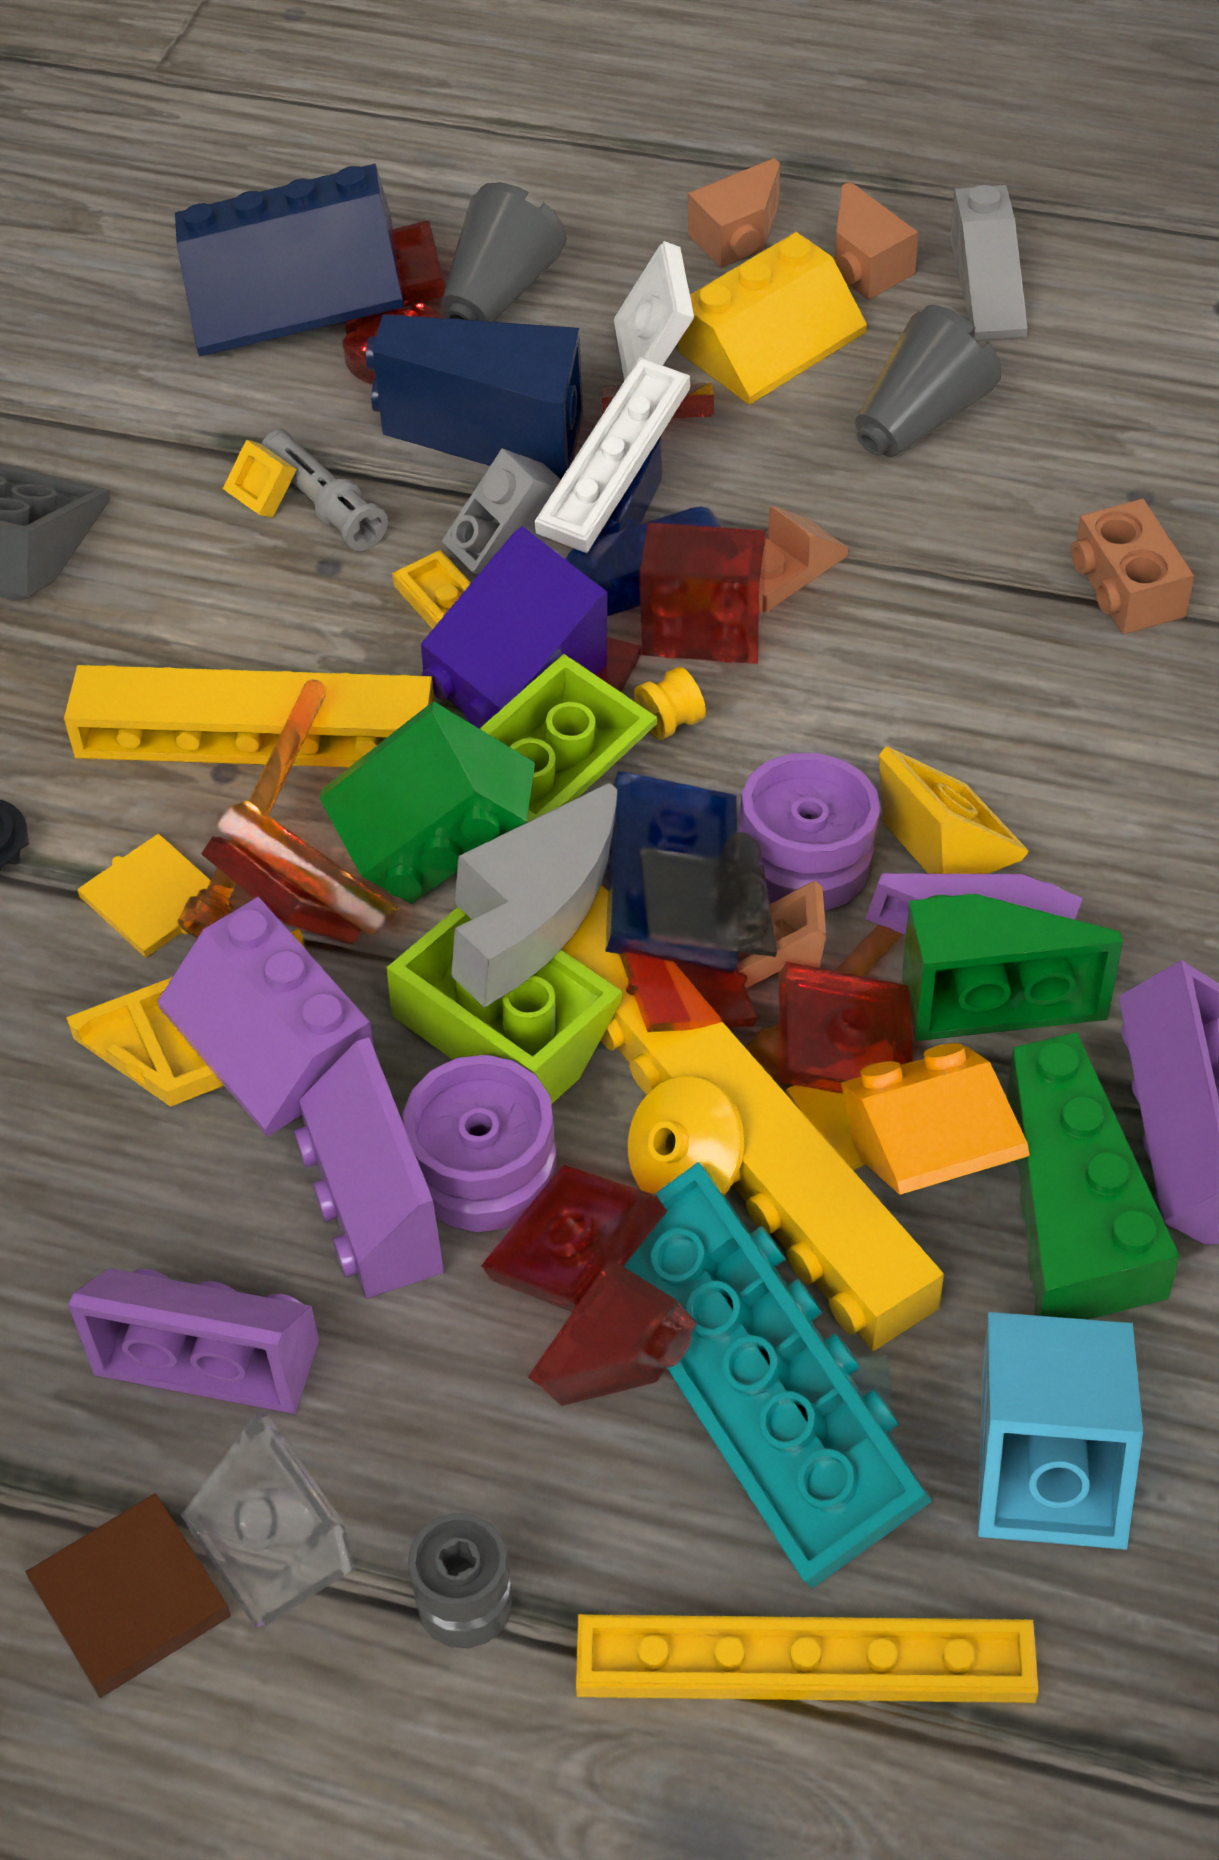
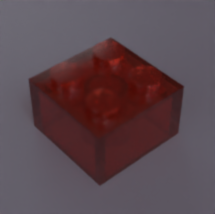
[639,523,766,664]

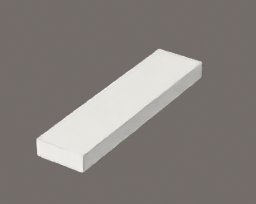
[535,357,690,553]

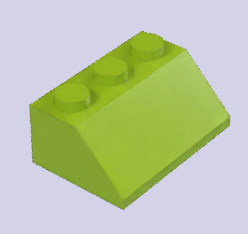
[480,654,657,824]
[387,907,623,1105]

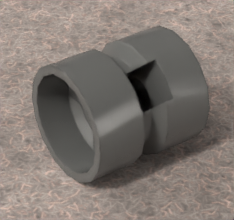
[408,1513,513,1648]

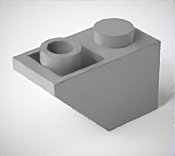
[442,448,561,574]

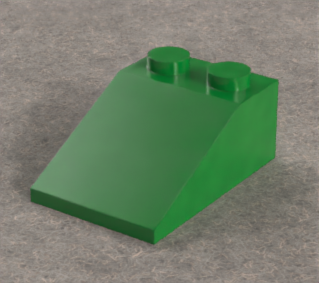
[902,893,1123,1041]

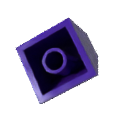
[421,526,607,729]

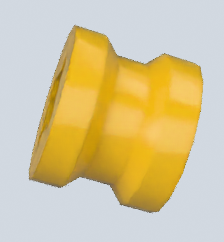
[634,666,706,740]

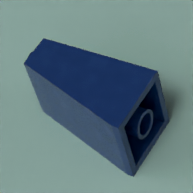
[366,314,583,479]

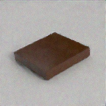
[25,1493,231,1698]

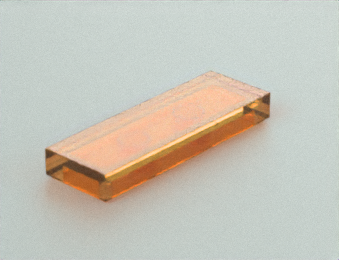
[218,800,400,935]

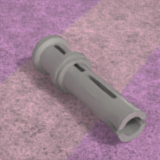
[262,429,388,552]

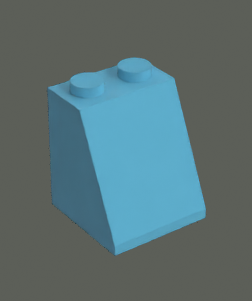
[978,1312,1143,1550]

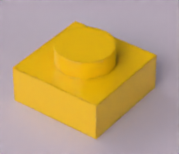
[222,440,297,518]

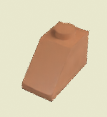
[688,158,780,268]
[834,181,919,300]

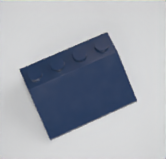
[175,163,404,357]

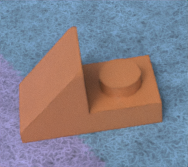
[727,506,849,612]
[713,880,826,997]

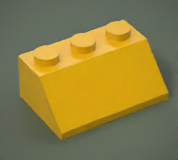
[678,232,867,405]

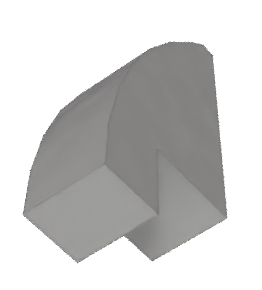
[451,783,617,1007]

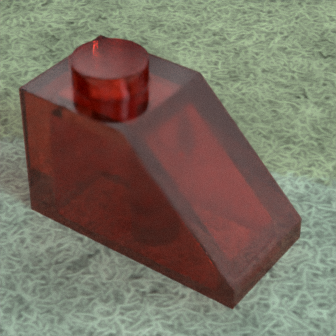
[528,1259,697,1406]

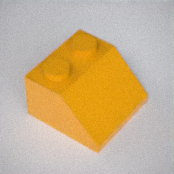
[841,1043,1030,1195]

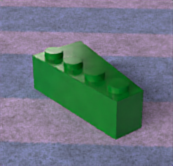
[1006,1032,1180,1320]

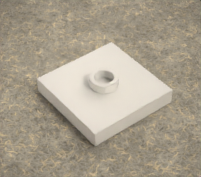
[614,241,694,381]

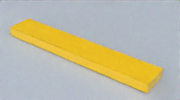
[576,1614,1038,1703]

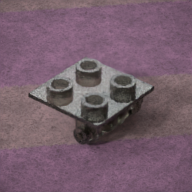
[639,832,777,957]

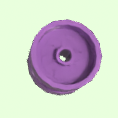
[735,753,881,911]
[403,1055,558,1232]

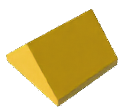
[879,746,1029,874]

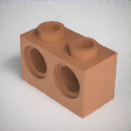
[1071,499,1194,634]

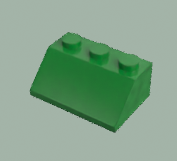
[319,701,535,904]

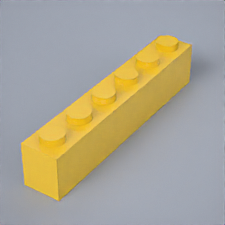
[64,665,435,767]

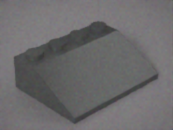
[0,464,110,600]

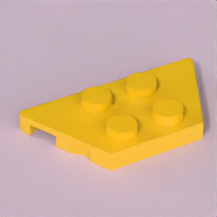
[66,929,305,1107]

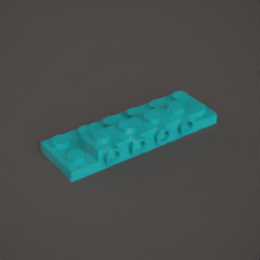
[587,1162,933,1588]

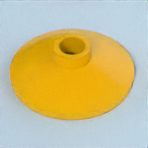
[628,1076,744,1198]

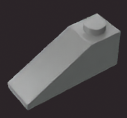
[950,185,1028,341]

